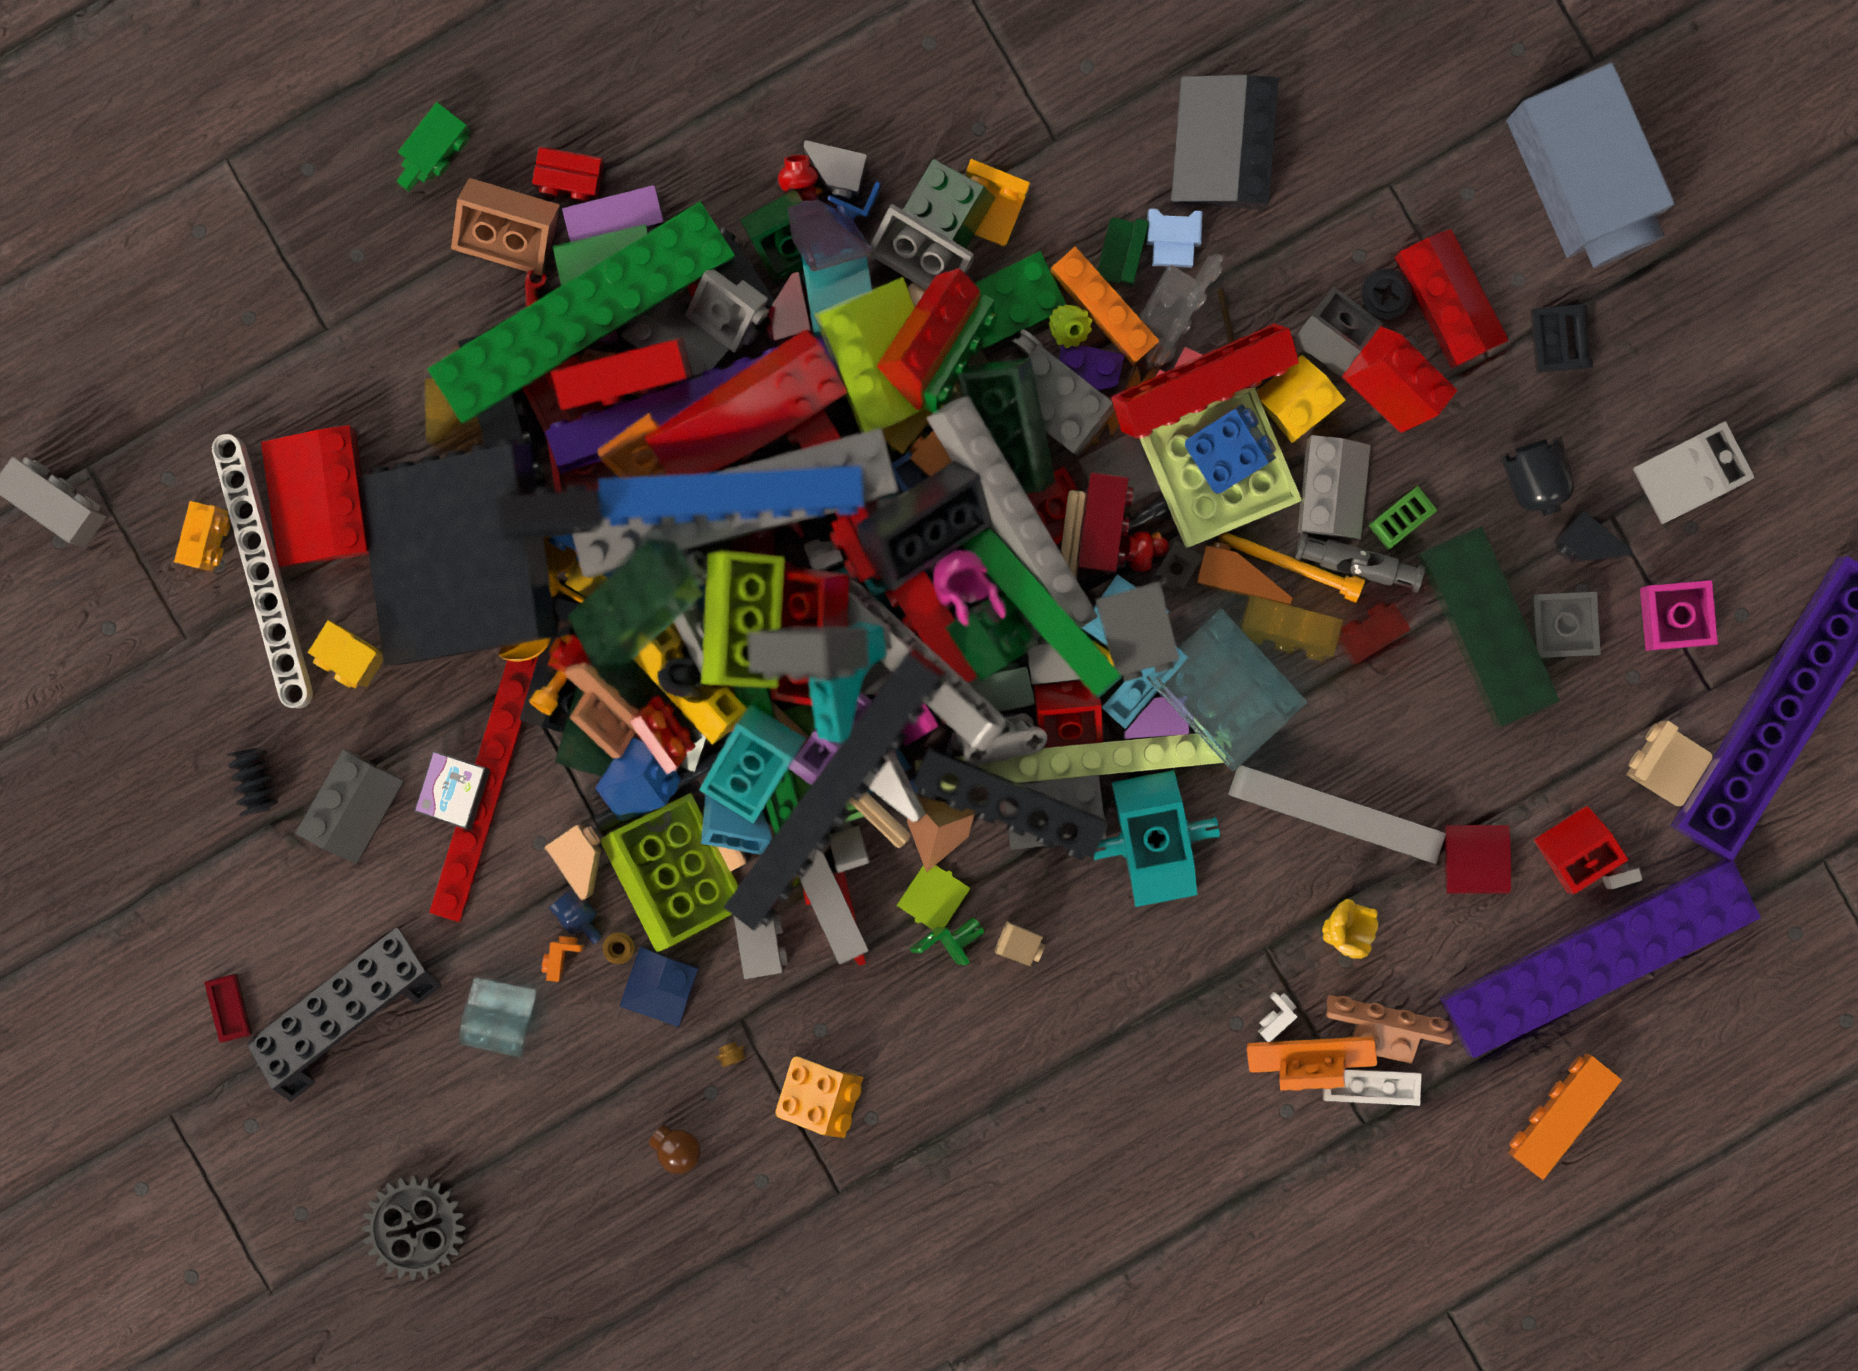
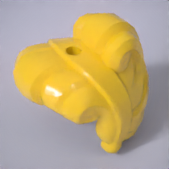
[1322,899,1378,959]

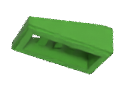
[1368,486,1437,550]

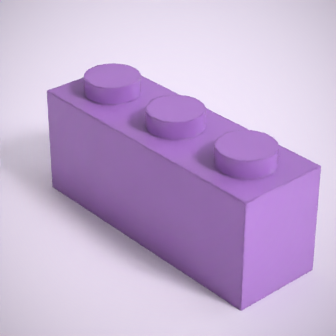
[562,185,665,242]

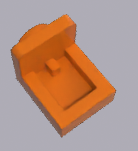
[542,936,585,982]

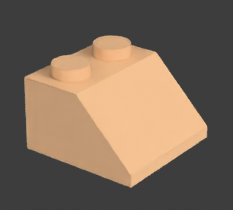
[545,824,601,900]

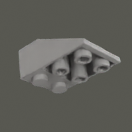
[1632,421,1755,524]

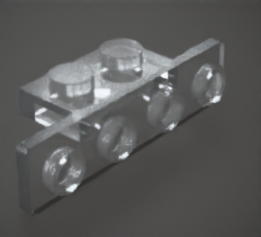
[1139,253,1224,367]

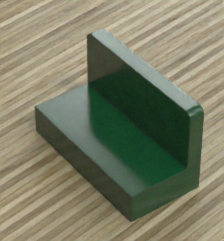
[1097,217,1149,287]

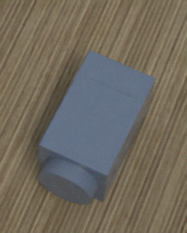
[1506,63,1675,268]

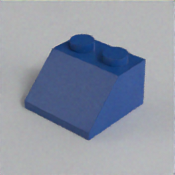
[595,737,681,821]

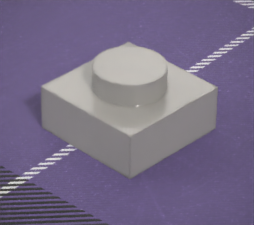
[1602,863,1642,889]

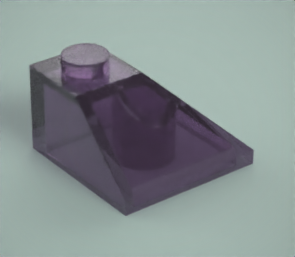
[787,199,873,272]

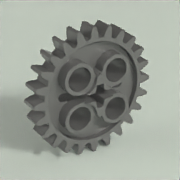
[361,1175,467,1280]

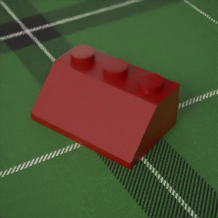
[1342,326,1458,433]

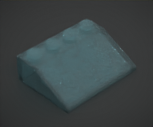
[1146,608,1307,772]

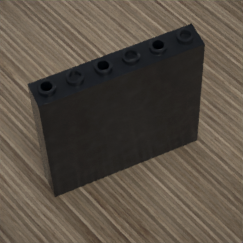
[358,439,557,666]

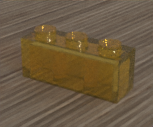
[1238,595,1343,662]

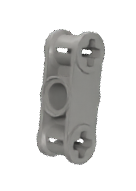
[951,714,1047,766]

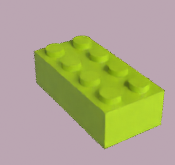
[702,552,784,687]

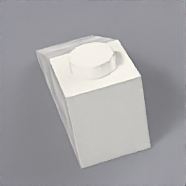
[866,748,926,822]

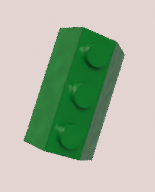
[553,224,648,286]

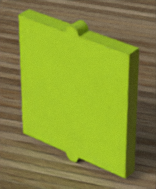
[897,865,971,930]

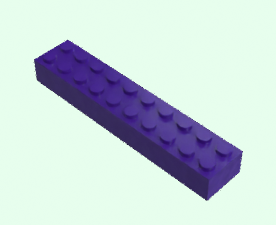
[1670,556,1858,861]
[1440,860,1761,1058]

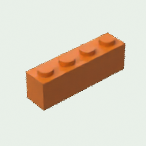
[1050,247,1160,367]
[1507,1053,1622,1180]

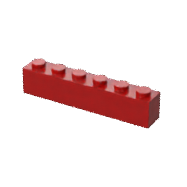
[1111,323,1299,438]

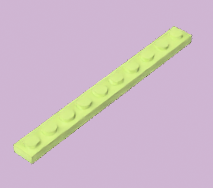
[914,730,1233,790]

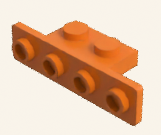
[1247,1036,1377,1091]

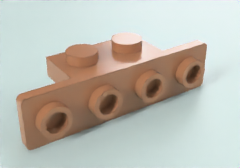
[564,663,644,758]
[1327,995,1453,1064]

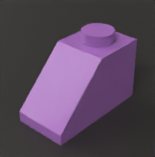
[1123,690,1189,739]

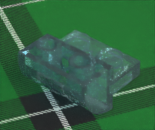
[459,977,537,1057]

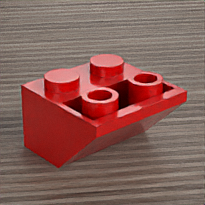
[1533,806,1628,894]

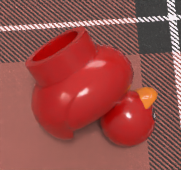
[778,154,823,206]
[1119,531,1169,572]

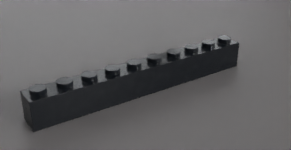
[723,650,946,931]

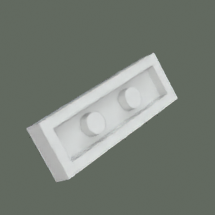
[1323,1069,1421,1106]

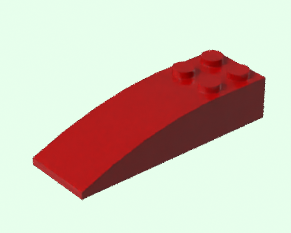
[644,329,847,476]

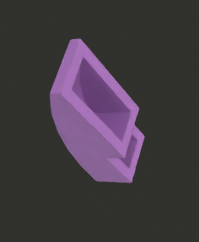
[788,694,873,785]

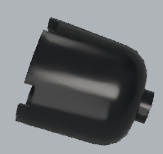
[1500,436,1575,516]

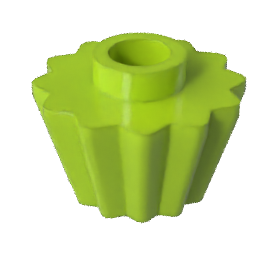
[1049,305,1092,348]

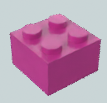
[1640,580,1718,651]

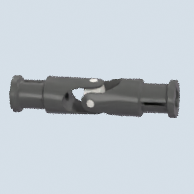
[1294,532,1425,593]

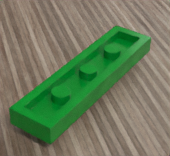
[924,295,998,412]

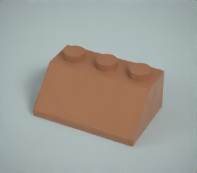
[451,178,560,276]

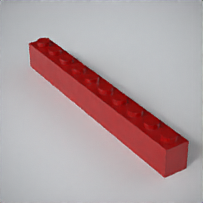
[785,409,978,684]

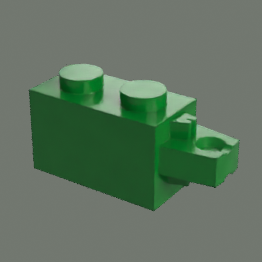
[396,102,471,192]

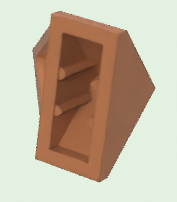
[907,795,975,873]

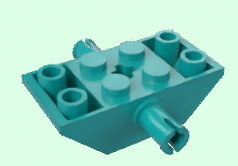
[1094,770,1220,907]

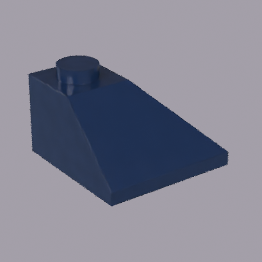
[619,946,700,1027]

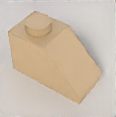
[994,921,1045,966]

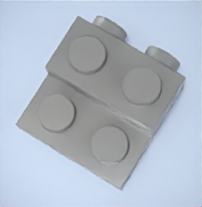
[685,269,769,353]

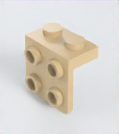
[1626,721,1712,806]

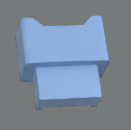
[1146,209,1203,268]

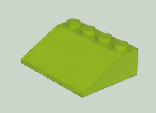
[813,277,925,433]
[600,793,739,952]

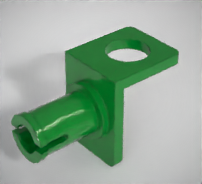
[910,917,984,965]

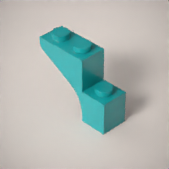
[809,622,887,743]

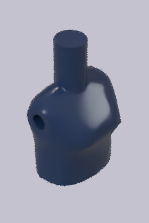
[548,887,603,944]

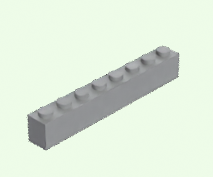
[927,397,1098,629]

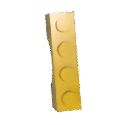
[626,616,747,744]

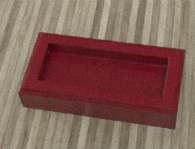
[204,973,252,1043]

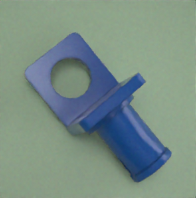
[827,181,883,239]

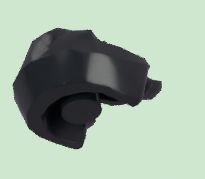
[657,658,705,697]

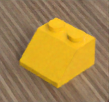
[1256,355,1345,443]

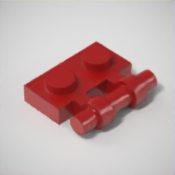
[630,694,696,774]

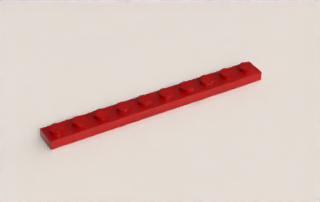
[429,655,539,922]

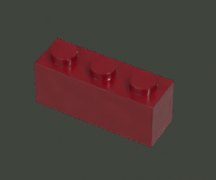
[1078,473,1134,576]

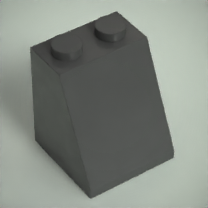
[1096,582,1179,681]

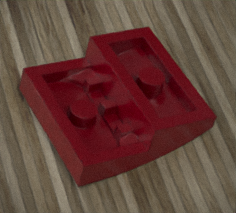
[1444,825,1511,894]

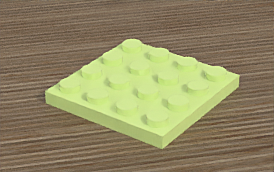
[1140,387,1302,548]

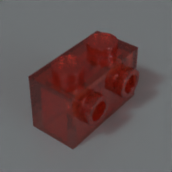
[1335,602,1411,665]

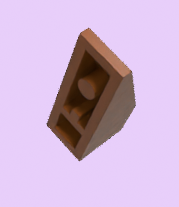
[1195,542,1292,606]

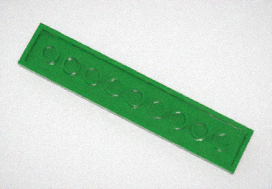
[427,201,735,425]

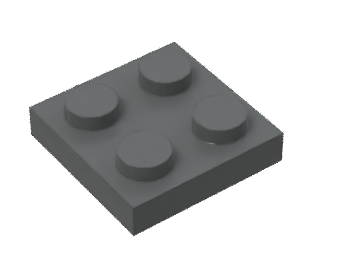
[1531,591,1601,658]

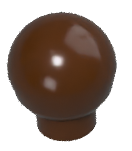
[649,1125,701,1174]

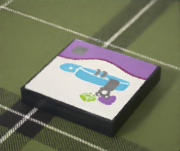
[414,751,491,830]

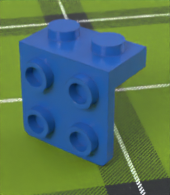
[1185,404,1277,494]

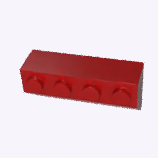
[1395,229,1509,370]
[876,268,980,410]

